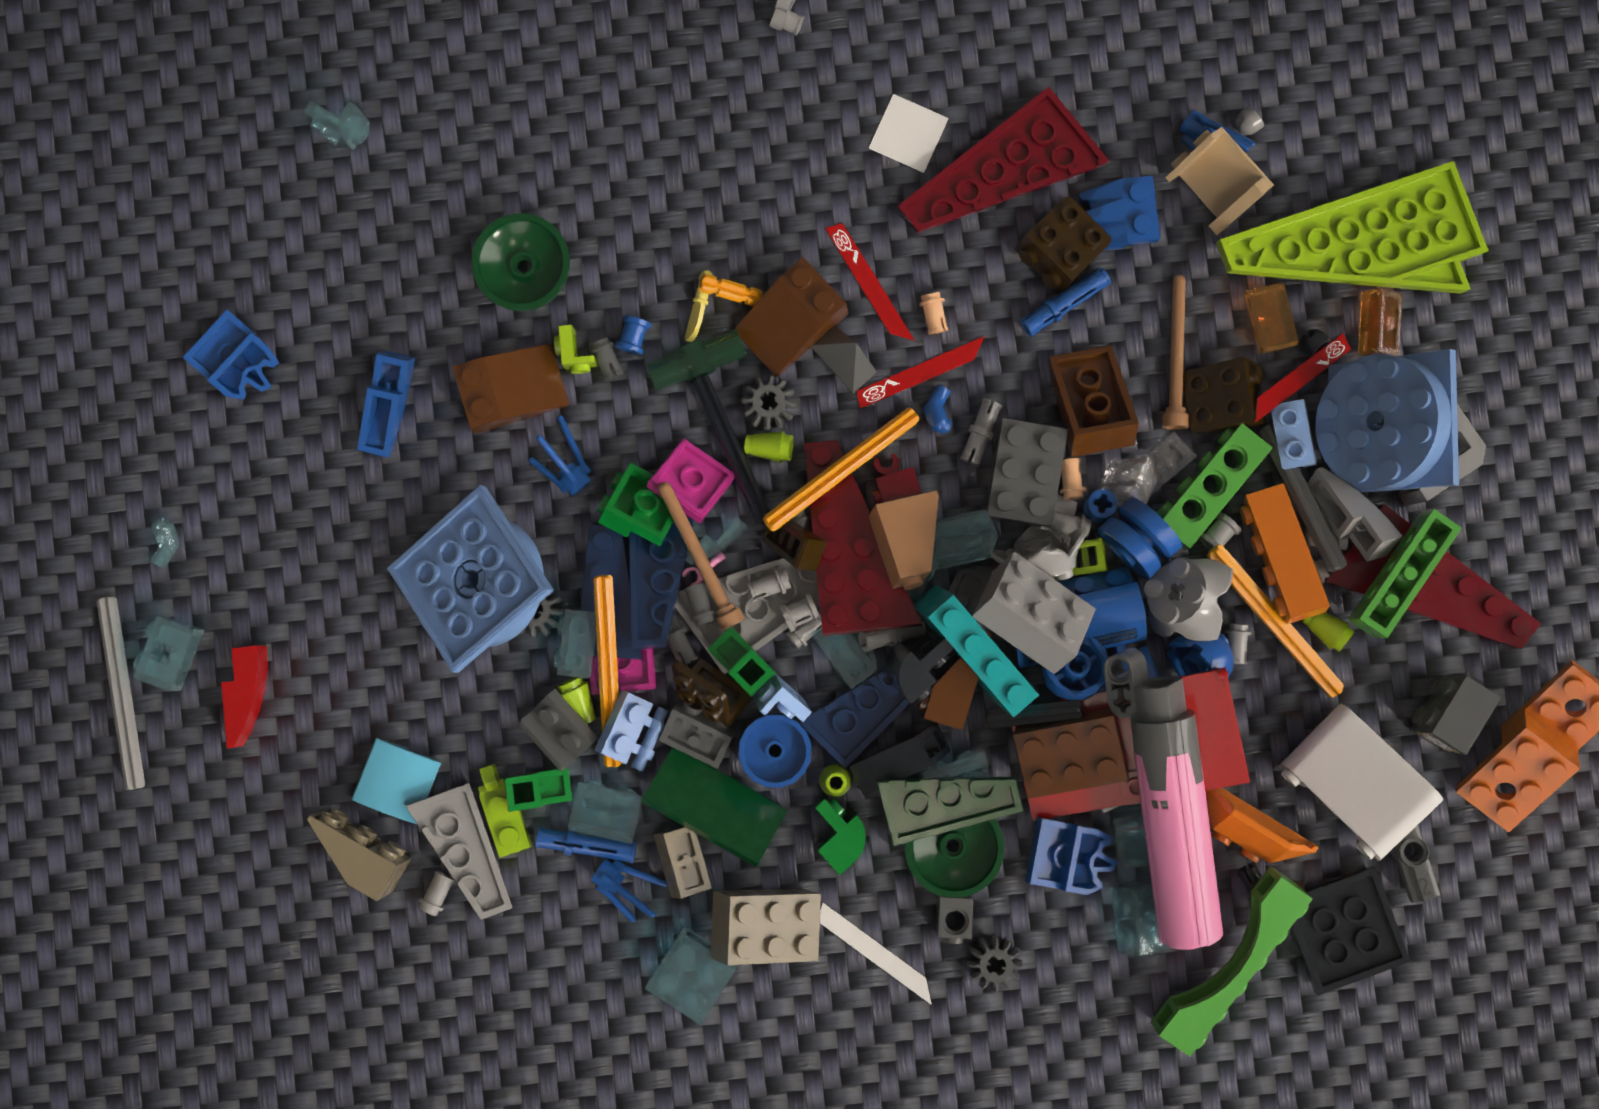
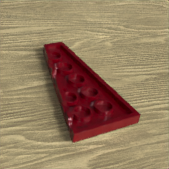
[897,87,1109,234]
[804,440,922,636]
[1324,504,1541,649]

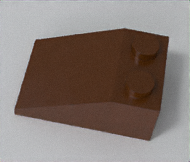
[733,257,848,378]
[452,344,570,434]
[1048,345,1139,457]
[916,632,992,730]

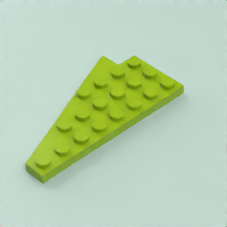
[1216,161,1489,294]

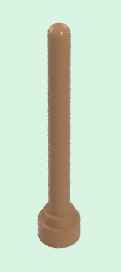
[1162,275,1189,430]
[658,482,745,630]

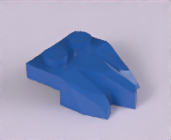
[1078,176,1160,251]
[183,310,279,400]
[1025,817,1118,895]

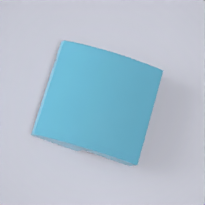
[351,738,441,824]

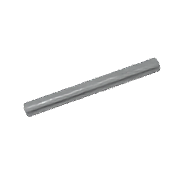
[97,597,145,790]

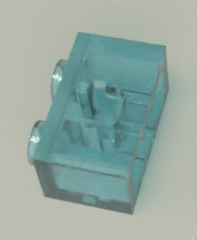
[133,616,204,691]

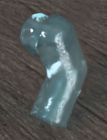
[150,518,180,569]

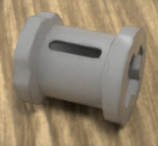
[1198,512,1242,550]
[780,592,821,632]

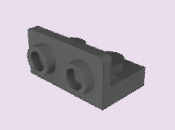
[519,689,599,771]
[659,698,739,769]

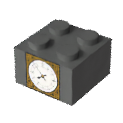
[1410,675,1501,755]

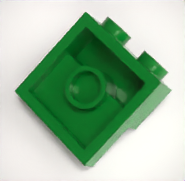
[597,462,674,546]

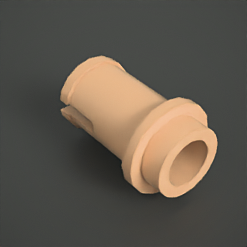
[919,292,948,335]
[1060,458,1086,500]

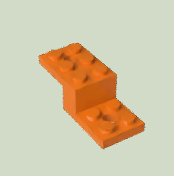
[1456,660,1599,832]

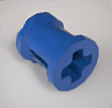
[615,315,652,355]
[1083,489,1117,523]

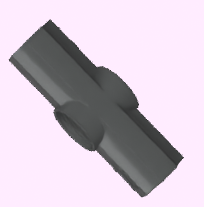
[1390,825,1440,903]

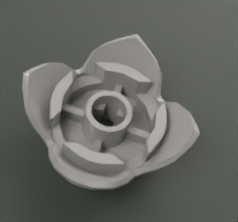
[986,525,1087,581]
[1144,557,1233,641]

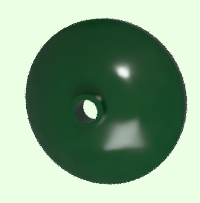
[472,213,570,311]
[905,819,1004,898]

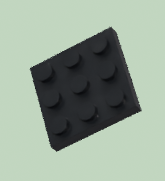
[1291,866,1411,996]

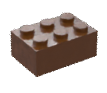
[1013,707,1129,799]

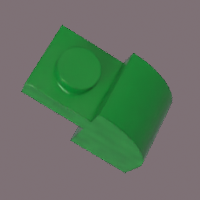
[707,627,776,697]
[503,768,573,812]
[815,797,866,875]

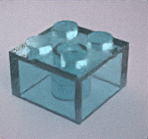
[645,926,738,1025]

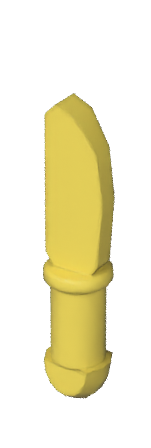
[685,270,714,343]

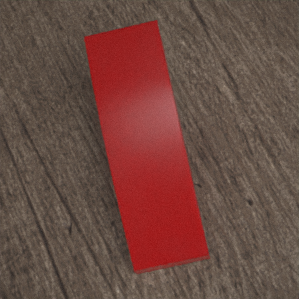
[221,645,268,748]

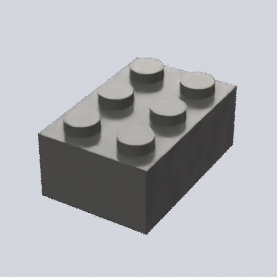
[983,418,1068,529]

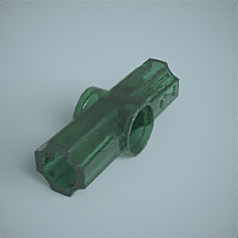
[646,329,747,392]

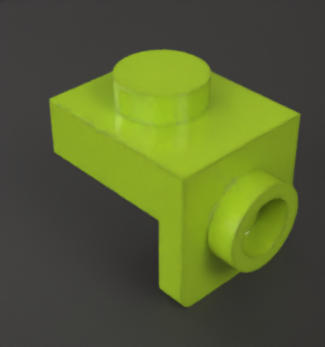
[554,325,598,374]

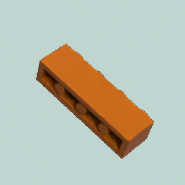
[1240,483,1330,624]

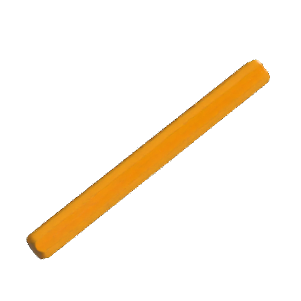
[763,408,919,531]
[1207,544,1344,698]
[593,574,622,767]

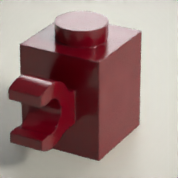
[872,453,922,505]

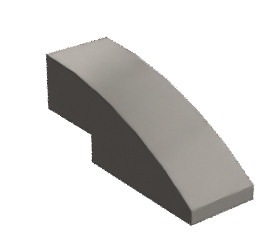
[1307,467,1402,562]

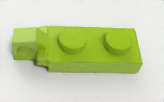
[478,764,532,858]

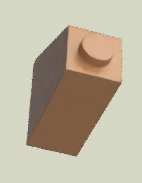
[868,491,939,590]

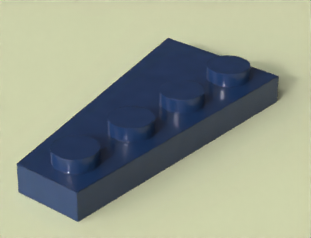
[629,517,695,650]
[576,525,643,660]
[798,668,937,769]

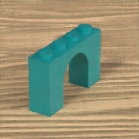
[913,585,1039,717]

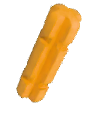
[699,274,763,307]

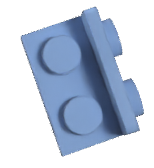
[1271,399,1317,470]
[753,674,812,722]

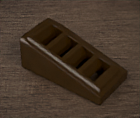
[762,520,827,571]

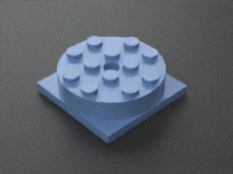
[1315,349,1459,493]
[387,485,554,673]

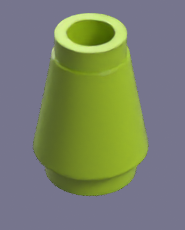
[744,431,794,464]
[1302,612,1355,652]
[557,675,597,724]
[819,764,852,797]

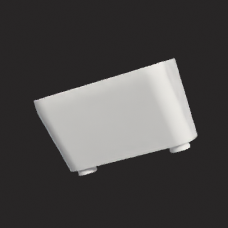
[1280,704,1443,861]

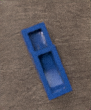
[357,350,415,458]

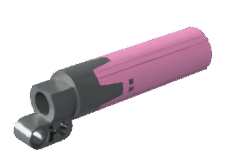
[1104,647,1223,950]

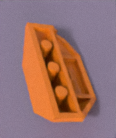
[1205,788,1319,864]

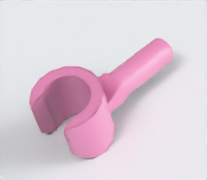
[682,552,726,586]

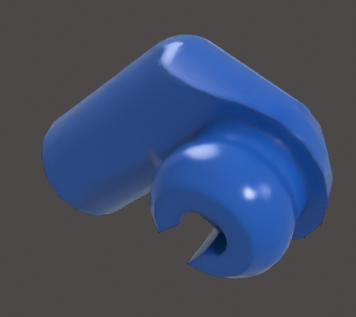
[924,384,952,434]

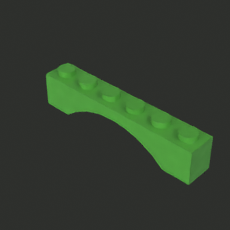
[1151,866,1312,1057]

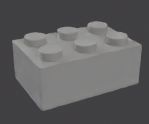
[972,551,1096,674]

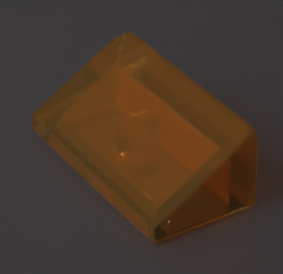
[1244,283,1299,354]
[1358,288,1402,356]

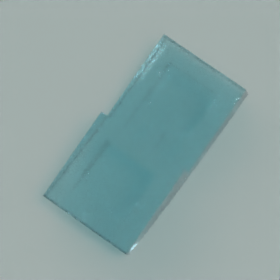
[686,517,748,566]

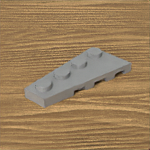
[406,783,512,920]

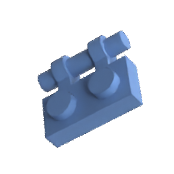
[594,690,670,772]

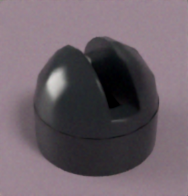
[1301,329,1331,357]

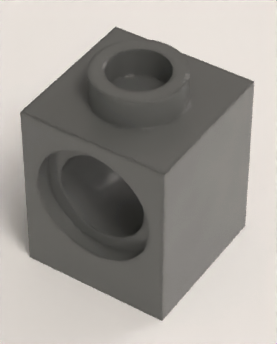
[936,895,973,944]

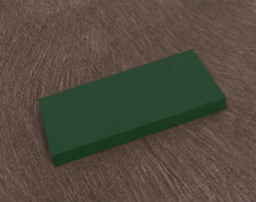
[641,747,787,867]

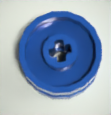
[1097,496,1183,580]
[739,713,811,788]

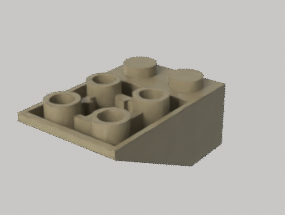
[307,808,411,901]

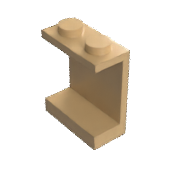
[1165,127,1274,235]

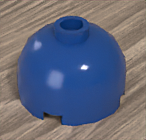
[1167,633,1234,678]
[1042,636,1109,701]

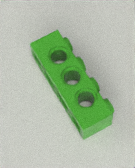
[1157,424,1272,550]
[1347,509,1462,638]

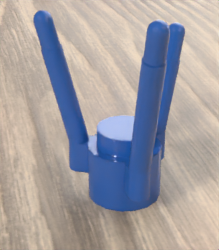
[1179,110,1255,152]
[529,415,592,497]
[591,859,668,922]

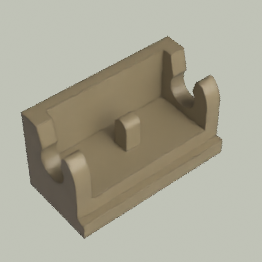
[653,826,712,899]

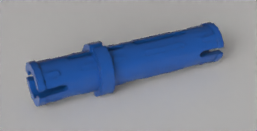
[1019,267,1111,337]
[535,827,637,863]

